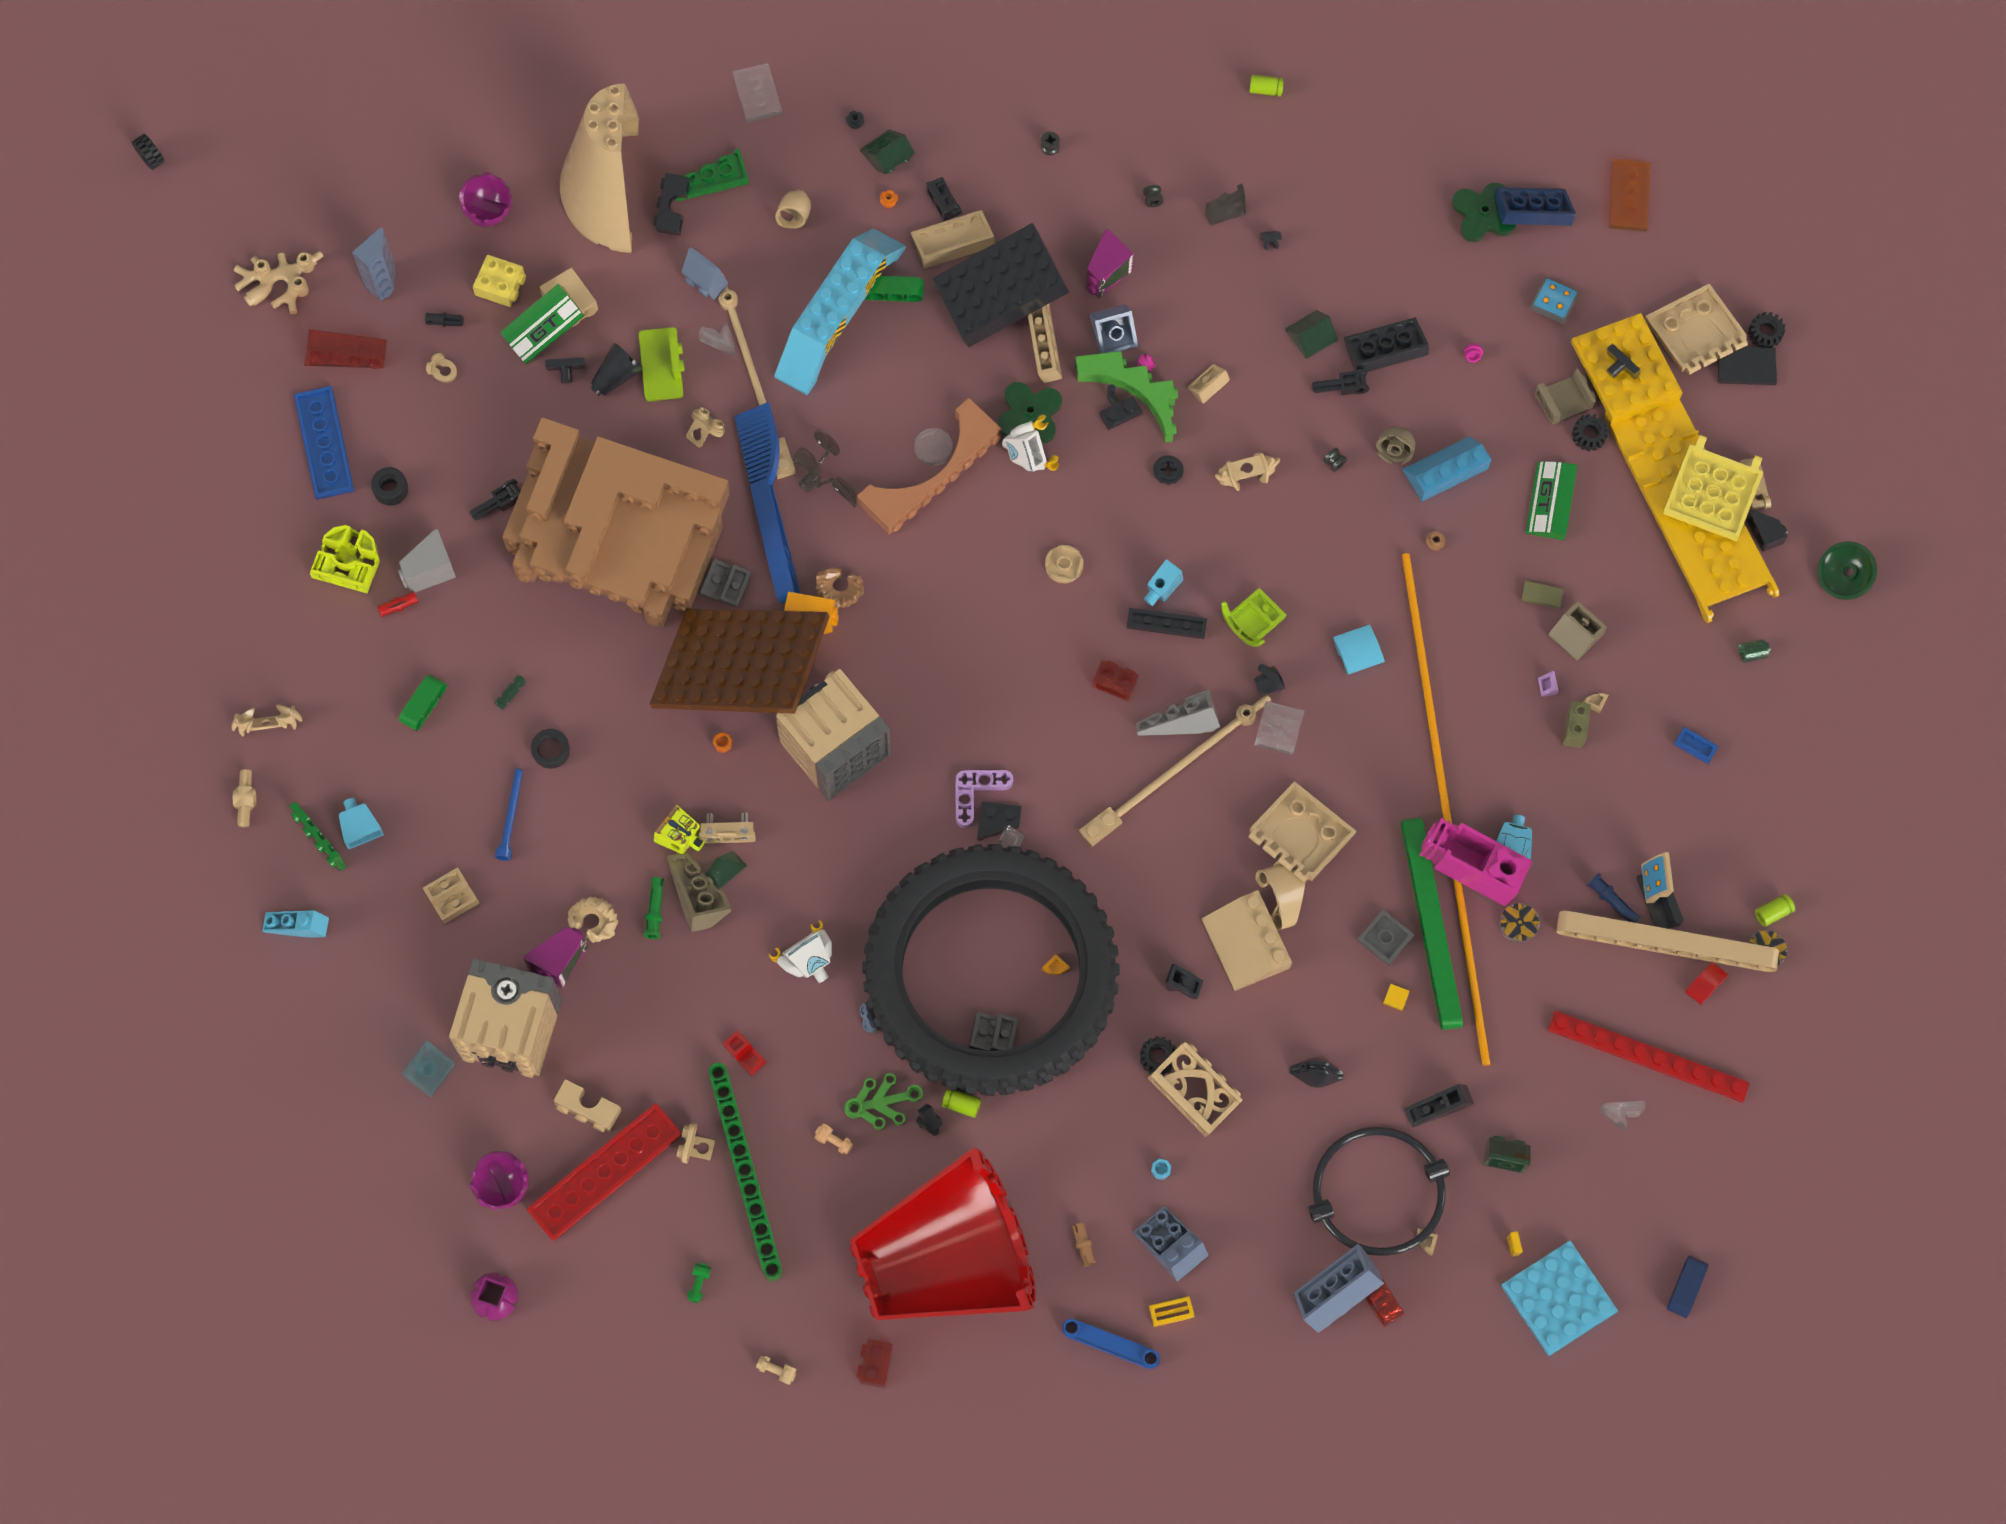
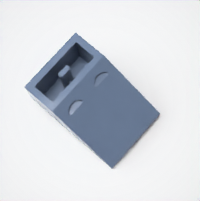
[1133,1206,1208,1282]

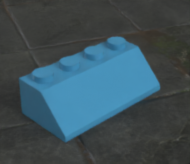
[1402,436,1492,502]

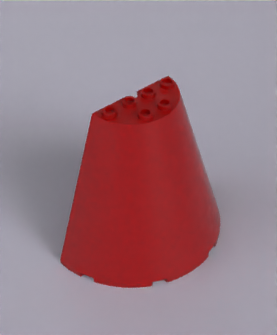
[849,1148,1036,1320]

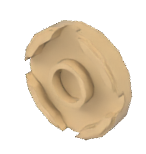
[1045,545,1084,583]

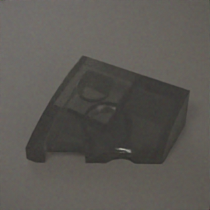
[1205,183,1246,226]

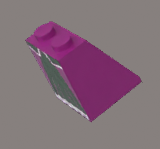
[1086,229,1134,299]
[523,927,588,988]

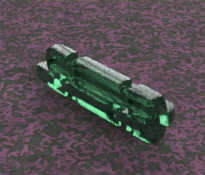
[495,675,526,710]

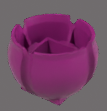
[470,1272,518,1321]

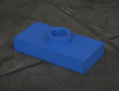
[1673,727,1719,764]

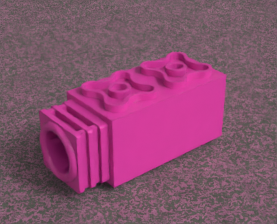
[1419,817,1533,906]

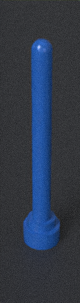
[495,768,523,861]

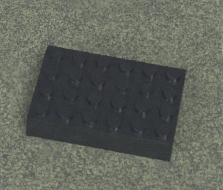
[933,223,1069,347]

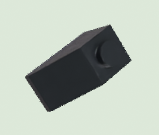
[1746,510,1788,552]

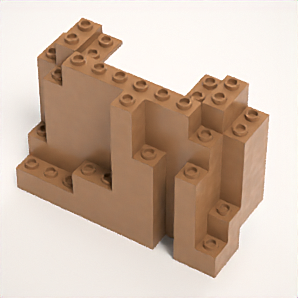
[503,418,730,627]

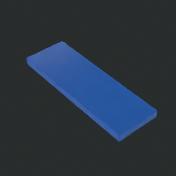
[294,386,355,500]

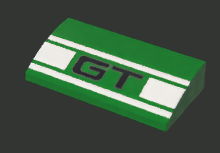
[500,284,585,364]
[1525,462,1577,541]

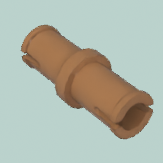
[1072,1223,1096,1267]

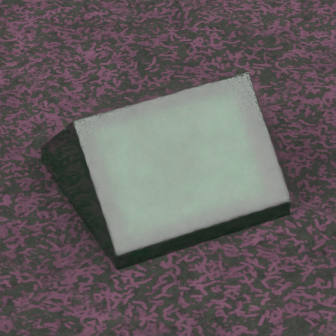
[1285,310,1338,359]

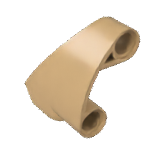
[1256,861,1305,930]

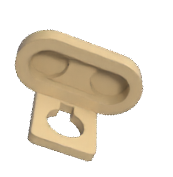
[686,407,725,448]
[677,1122,715,1164]

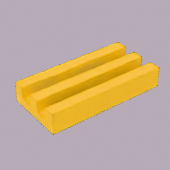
[1149,1296,1195,1327]

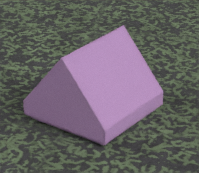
[1538,671,1559,697]

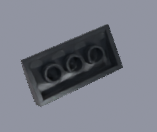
[1344,317,1429,372]

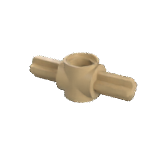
[233,769,256,828]

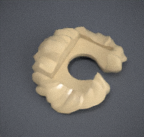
[568,896,618,943]

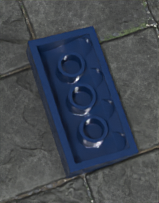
[1495,187,1576,226]

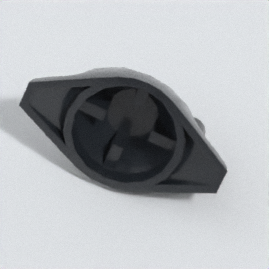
[1290,1057,1344,1088]

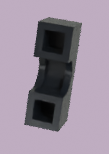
[653,173,691,236]

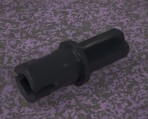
[425,312,464,327]

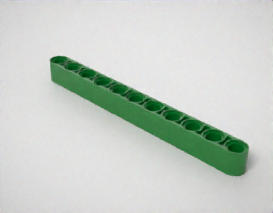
[1401,817,1463,1030]
[709,1062,782,1282]

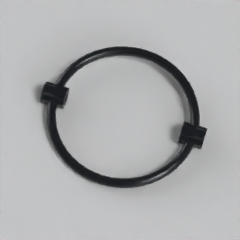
[1308,1127,1450,1256]

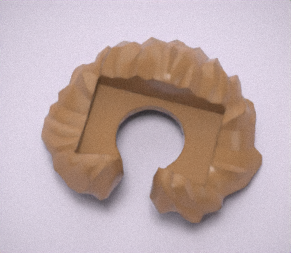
[816,567,864,608]

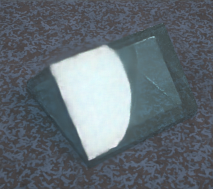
[402,1040,455,1097]

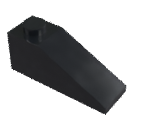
[1405,1084,1474,1127]

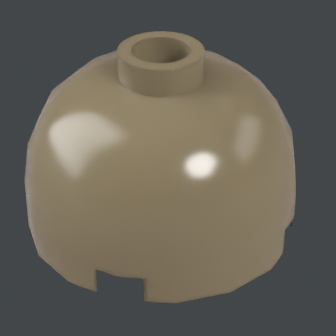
[1376,426,1415,464]

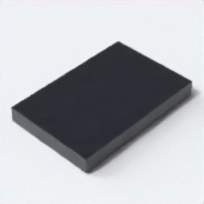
[1717,347,1777,386]

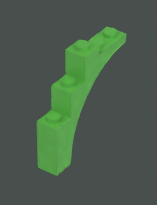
[1075,351,1178,442]

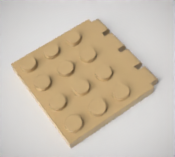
[1644,284,1748,375]
[1248,781,1356,883]

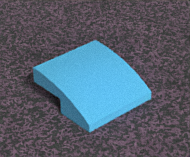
[1333,624,1385,674]

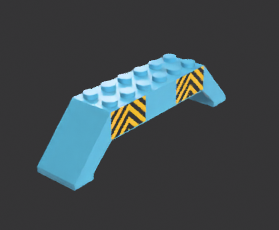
[774,228,906,395]

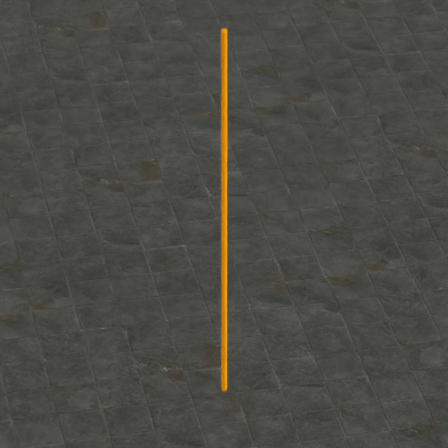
[1402,553,1490,1066]

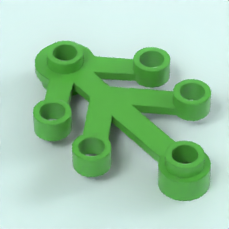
[844,1073,923,1131]

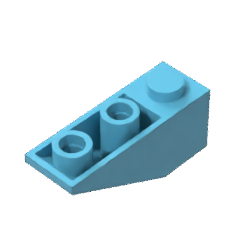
[262,910,329,938]

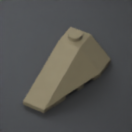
[667,852,732,932]

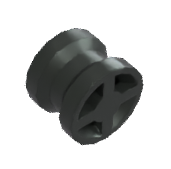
[1041,132,1060,155]
[1143,185,1164,207]
[1323,447,1348,472]

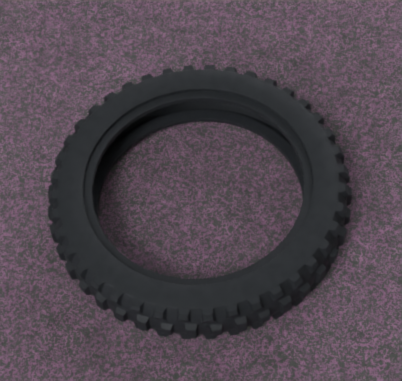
[862,844,1120,1096]

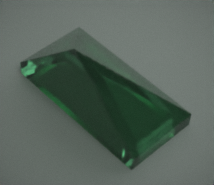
[705,851,747,890]

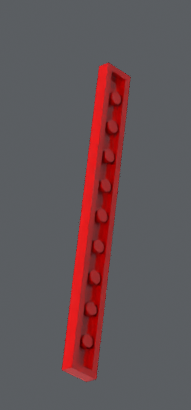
[1548,1010,1750,1103]

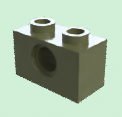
[1562,701,1591,749]

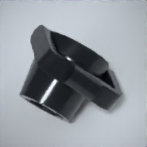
[1254,664,1286,696]

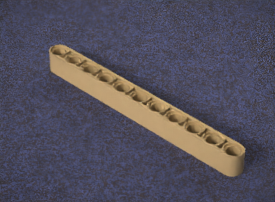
[1556,911,1779,972]

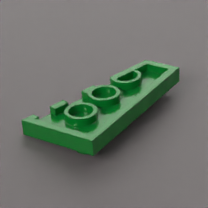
[289,801,346,871]

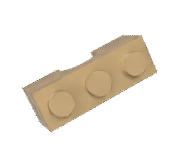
[554,1079,622,1132]

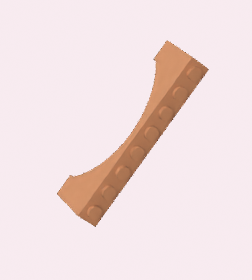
[857,398,1001,535]

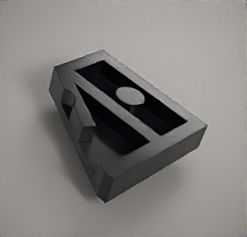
[977,801,1022,841]

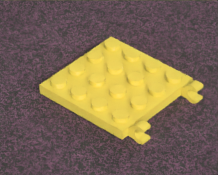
[1663,435,1763,541]

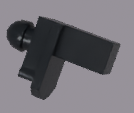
[916,1104,943,1136]

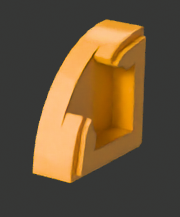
[1042,954,1071,975]

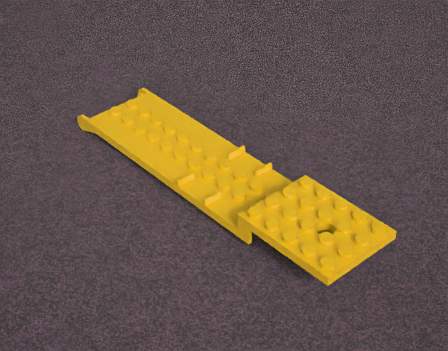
[1571,313,1779,623]

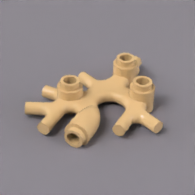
[234,250,324,314]

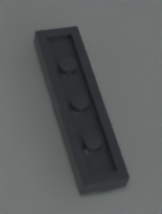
[1126,608,1207,639]

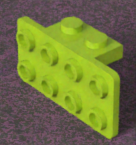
[639,327,685,402]

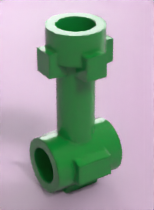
[686,1262,711,1303]

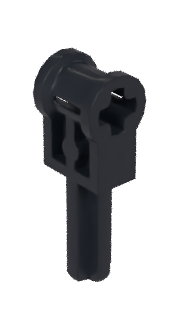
[1312,369,1370,395]
[470,479,521,521]

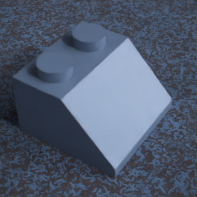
[682,247,729,300]
[1090,304,1138,353]

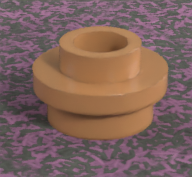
[1426,531,1446,551]

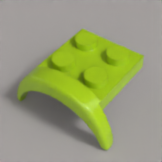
[1221,588,1286,647]

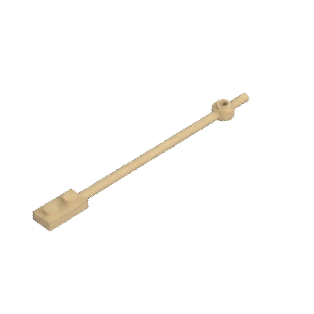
[719,274,796,479]
[1079,695,1271,847]

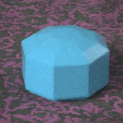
[1151,1158,1172,1180]

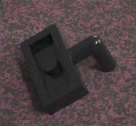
[1099,384,1142,430]

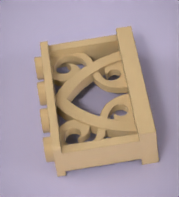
[1148,1041,1243,1137]

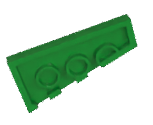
[676,148,749,202]

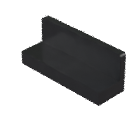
[1636,874,1684,929]

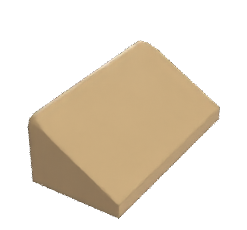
[1187,364,1230,403]

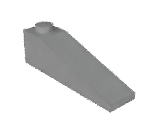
[1136,690,1220,736]

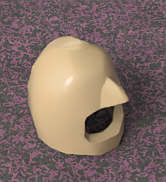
[775,190,811,229]

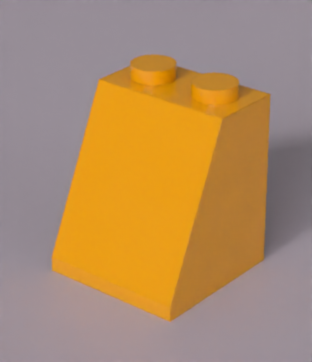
[784,592,839,634]

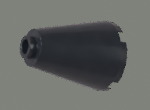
[591,343,643,396]

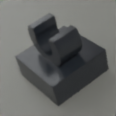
[1260,231,1282,250]

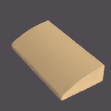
[911,210,995,269]

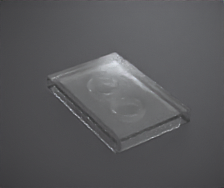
[732,63,782,123]

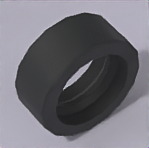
[531,729,570,769]

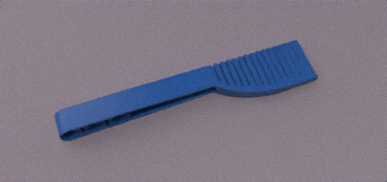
[734,402,801,605]

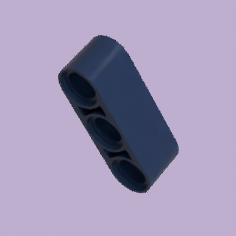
[1666,1255,1709,1318]

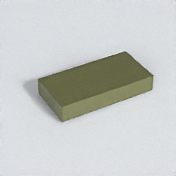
[1521,581,1564,609]

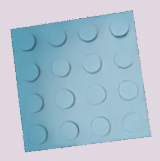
[1501,1241,1618,1357]

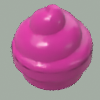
[1464,343,1483,362]
[1136,353,1156,373]

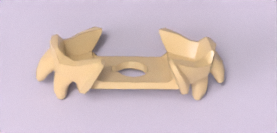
[1215,453,1280,491]
[231,704,302,737]

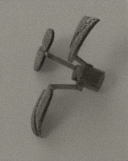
[793,429,857,508]

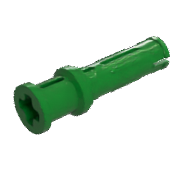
[642,877,664,939]

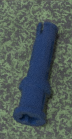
[1586,873,1641,923]

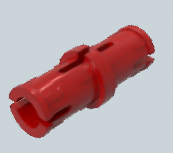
[377,591,419,617]

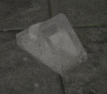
[699,322,736,356]
[1600,1101,1645,1130]

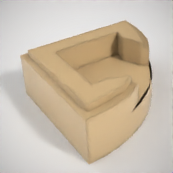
[1583,693,1609,713]
[1417,1228,1438,1256]

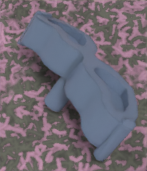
[859,1002,877,1033]

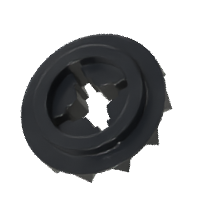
[1153,455,1184,485]

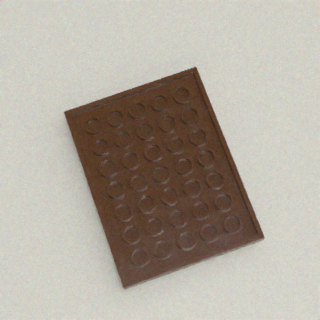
[649,609,830,714]

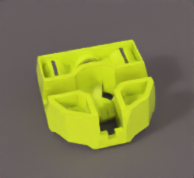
[310,525,380,594]

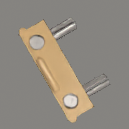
[699,812,756,843]

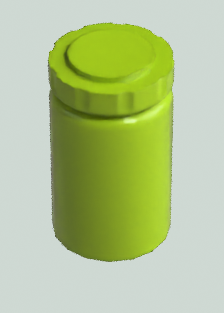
[1249,74,1284,97]
[1755,894,1795,927]
[942,1089,982,1118]

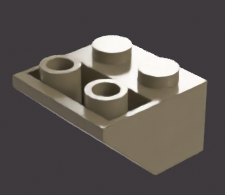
[1548,601,1607,661]

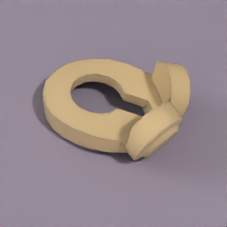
[426,353,457,383]

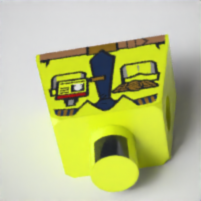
[654,805,705,854]

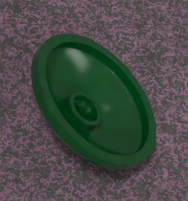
[1818,541,1877,600]

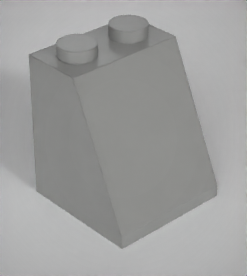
[398,529,456,592]

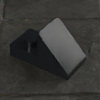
[1165,964,1204,999]

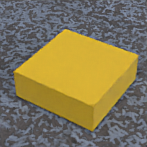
[1383,984,1410,1011]
[1507,1231,1523,1257]

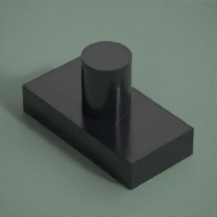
[1606,343,1640,380]
[545,358,586,383]

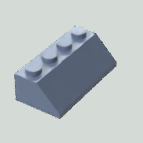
[352,227,395,302]
[1294,1244,1384,1333]

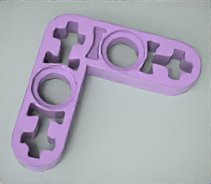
[956,770,1013,829]

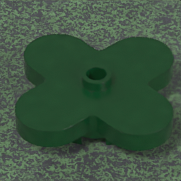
[1452,183,1516,242]
[998,382,1062,443]

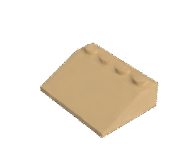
[1201,890,1292,992]

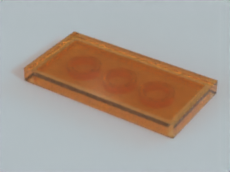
[1609,159,1651,232]

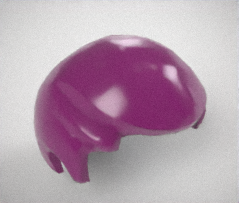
[459,172,512,227]
[469,1151,529,1210]

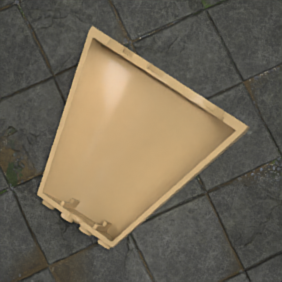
[560,84,639,253]

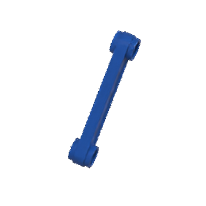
[1062,1319,1160,1370]

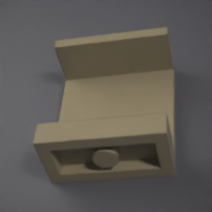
[1534,369,1596,425]

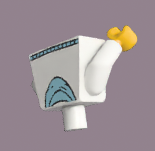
[1002,415,1059,472]
[769,920,832,983]

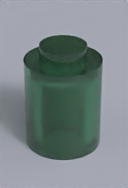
[1739,639,1771,663]

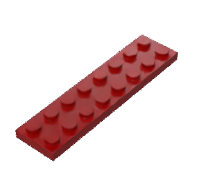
[526,1103,682,1242]

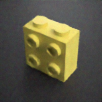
[473,255,526,307]

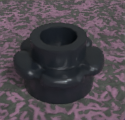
[846,111,864,129]

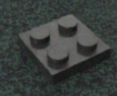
[1357,910,1414,966]

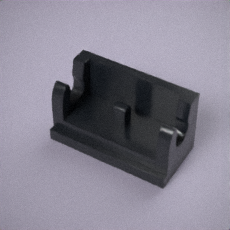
[926,177,962,221]

